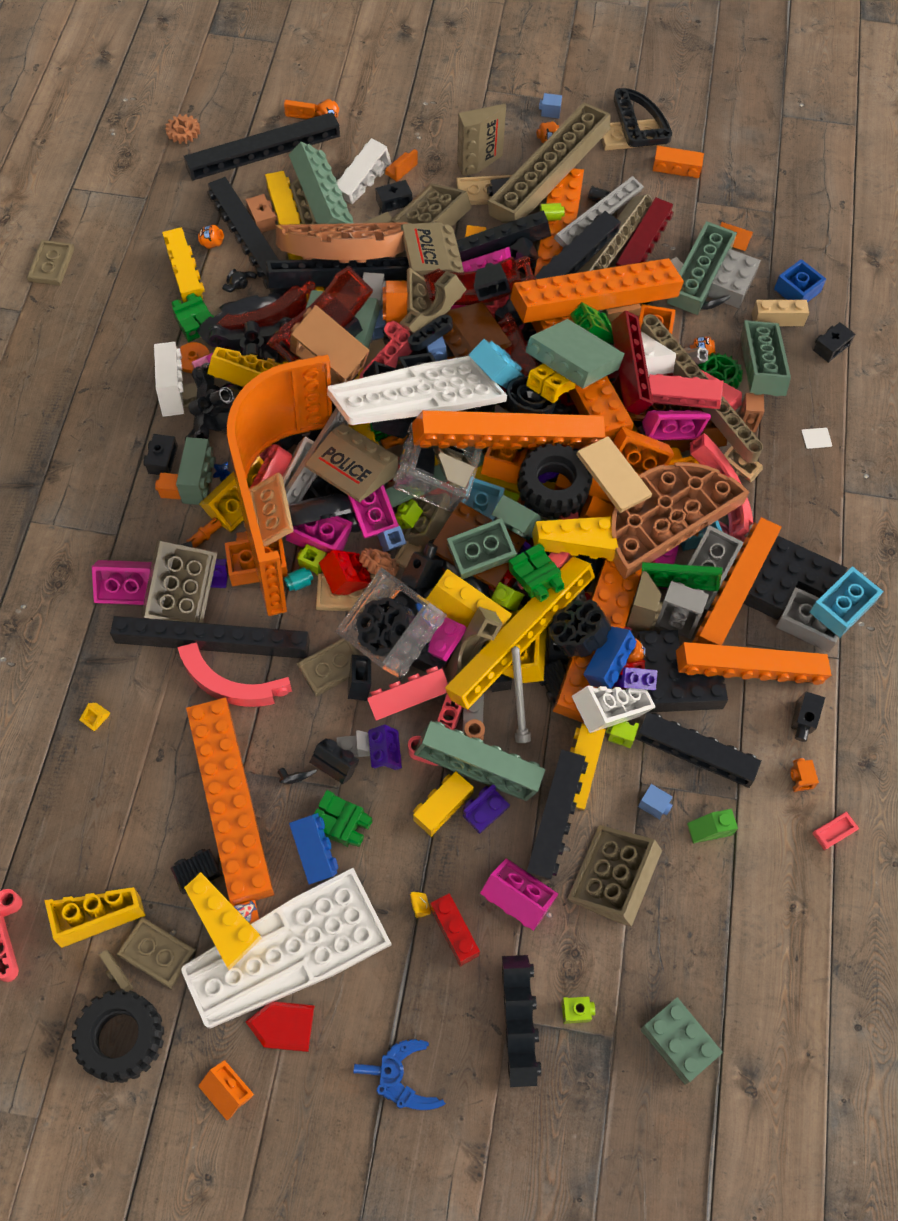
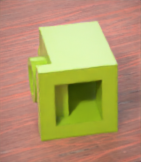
[395,499,423,529]
[297,544,327,576]
[606,721,639,748]
[561,997,595,1024]

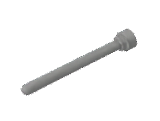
[511,646,531,743]

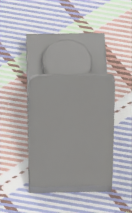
[336,730,370,757]

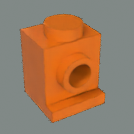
[790,758,819,792]

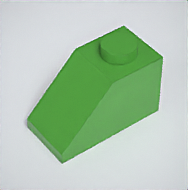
[687,809,738,844]

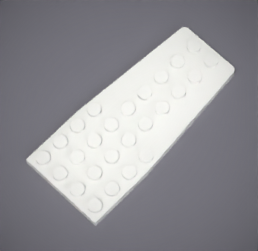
[327,356,507,425]
[181,868,391,1028]

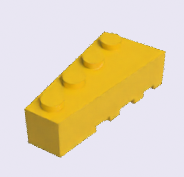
[207,347,288,387]
[532,516,618,562]
[184,872,262,970]

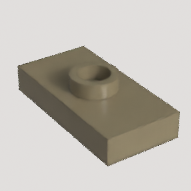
[99,950,134,992]

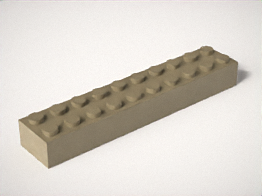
[488,102,610,223]

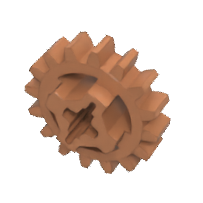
[165,114,200,144]
[359,548,400,579]

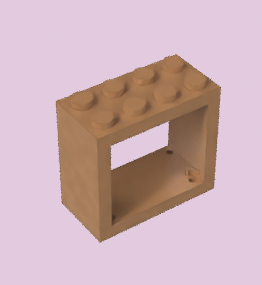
[290,305,370,385]

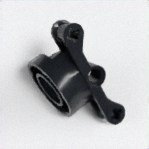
[209,317,294,363]
[185,363,243,441]
[500,377,573,452]

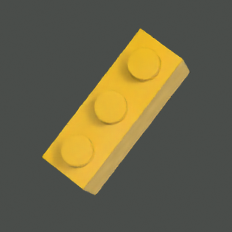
[413,771,474,837]

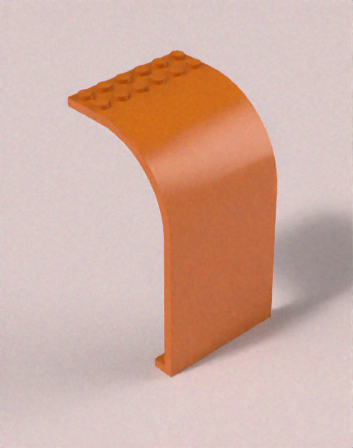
[227,355,332,616]

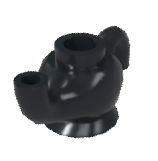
[222,269,257,293]

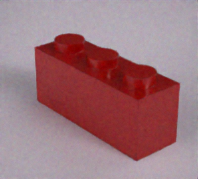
[430,893,480,966]

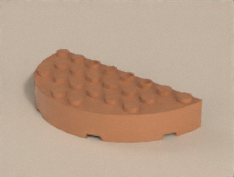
[276,222,408,263]
[611,462,749,579]

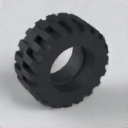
[518,444,593,519]
[71,989,164,1083]

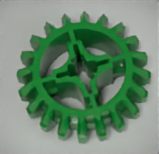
[697,352,743,389]

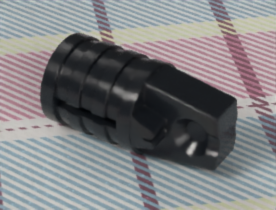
[587,185,611,203]

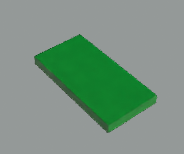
[641,562,722,591]

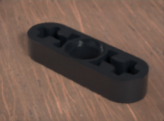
[408,315,453,351]

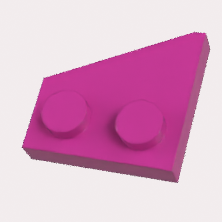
[428,613,467,662]

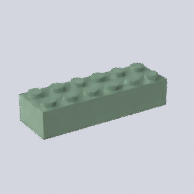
[289,142,354,224]
[667,221,737,315]
[740,320,791,396]
[414,721,545,801]

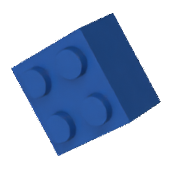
[774,259,826,303]

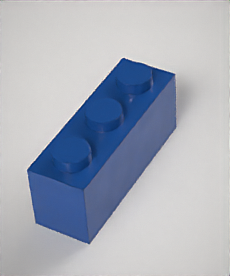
[584,626,637,689]
[289,813,338,884]

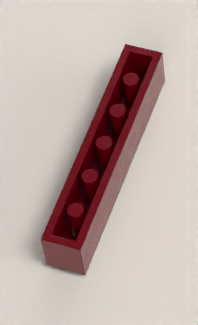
[616,197,674,267]
[611,310,653,415]

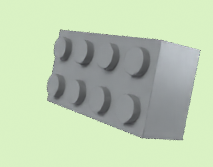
[688,525,744,612]

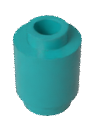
[284,567,313,591]

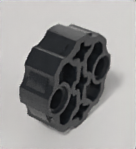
[356,597,417,657]
[549,600,611,658]

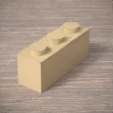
[752,300,809,326]

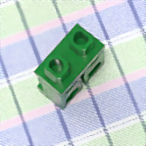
[172,293,214,342]
[570,302,614,345]
[509,543,564,602]
[314,790,373,847]

